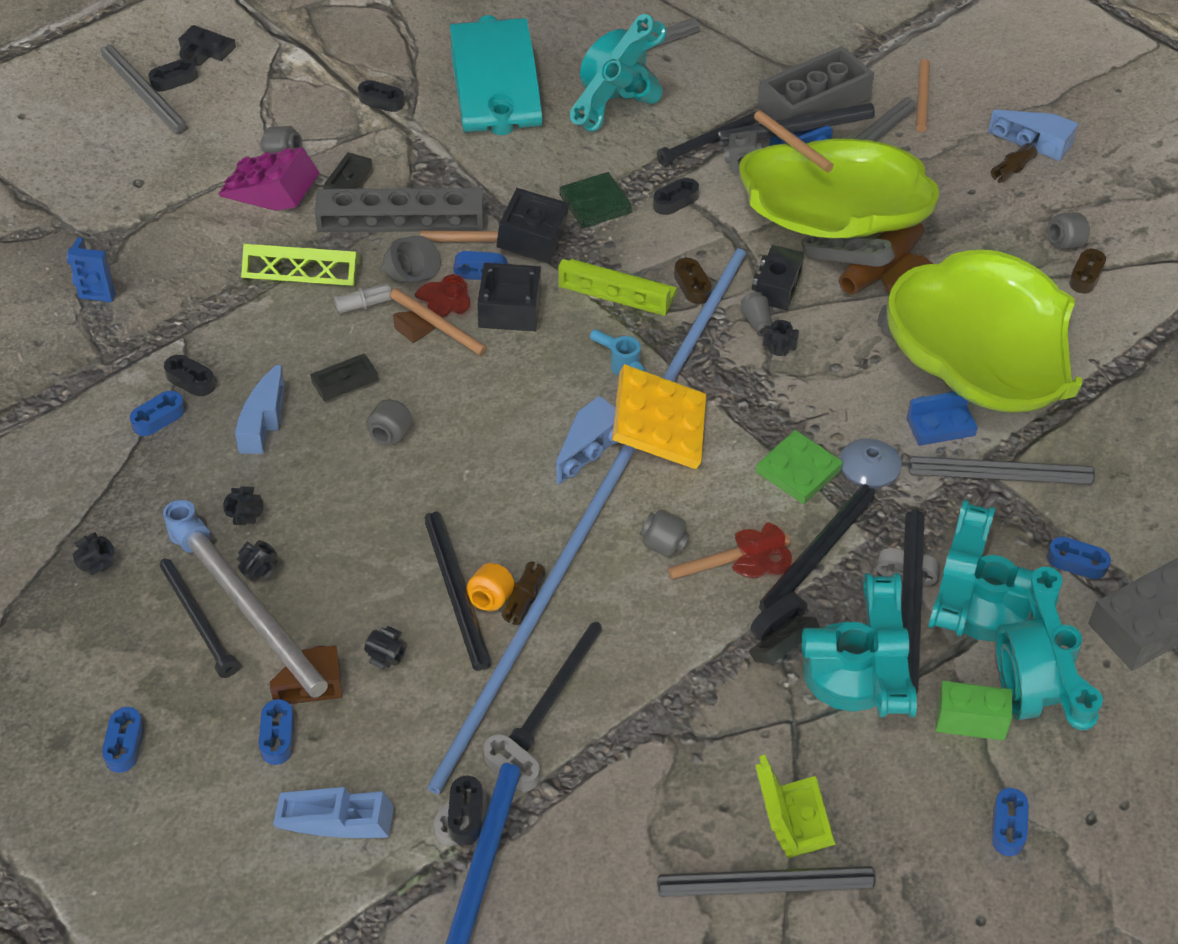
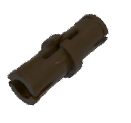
[991,143,1038,183]
[501,562,546,625]

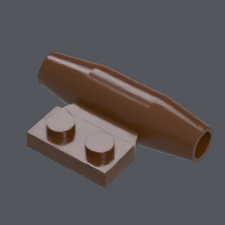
[839,223,933,295]

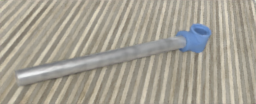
[163,500,328,697]

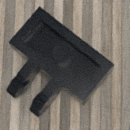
[178,25,236,65]

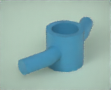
[590,329,647,376]

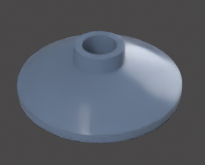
[840,439,901,488]

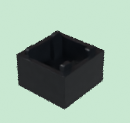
[496,187,570,263]
[477,263,542,332]

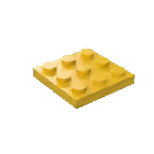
[612,364,706,469]

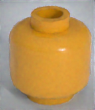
[466,562,515,612]

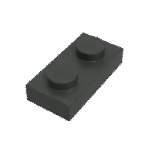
[323,152,373,189]
[310,353,378,401]
[749,616,821,665]

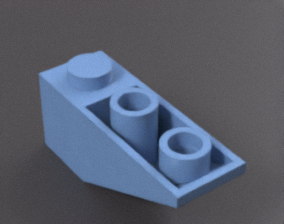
[988,110,1078,161]
[556,396,619,485]

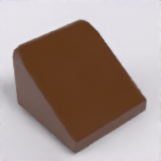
[393,311,435,343]

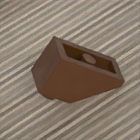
[270,645,342,704]

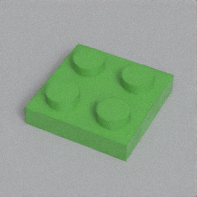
[756,430,843,504]

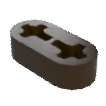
[1069,248,1106,294]
[674,257,712,304]

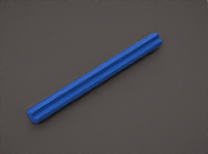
[446,763,520,944]

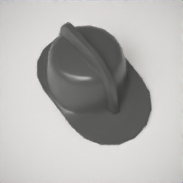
[380,236,441,283]

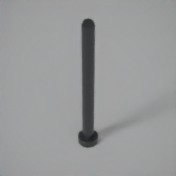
[657,111,758,167]
[160,558,240,678]
[509,622,602,751]

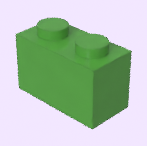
[935,681,1012,741]

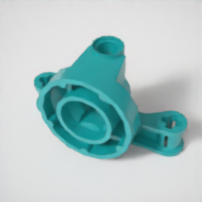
[570,14,667,132]
[928,499,1034,642]
[995,567,1103,730]
[802,573,917,717]

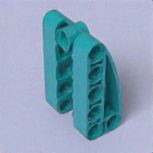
[450,15,542,135]

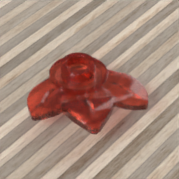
[415,274,470,318]
[732,522,792,579]

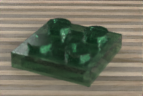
[559,172,632,229]

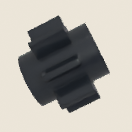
[762,320,799,356]
[223,486,263,525]
[72,532,114,575]
[237,540,278,581]
[364,626,407,669]

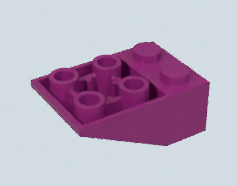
[218,147,320,211]

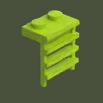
[755,754,836,859]

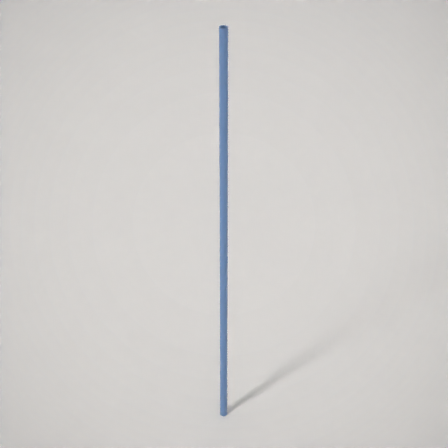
[428,248,746,794]

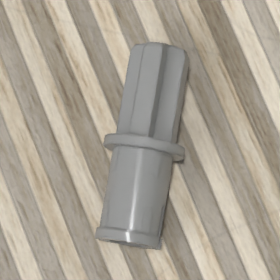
[334,284,392,315]

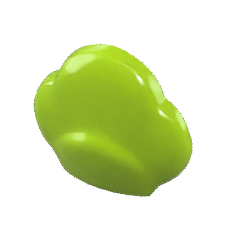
[739,139,939,238]
[887,250,1082,413]

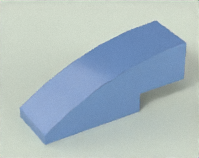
[235,365,285,454]
[273,787,394,838]

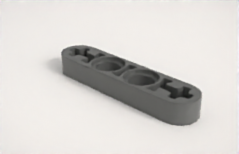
[802,235,895,266]

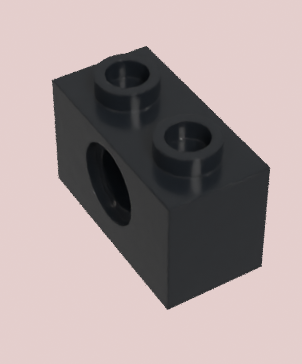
[751,245,805,311]

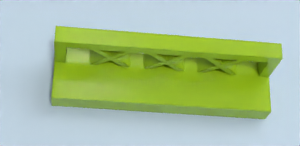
[241,244,361,286]
[558,259,677,316]

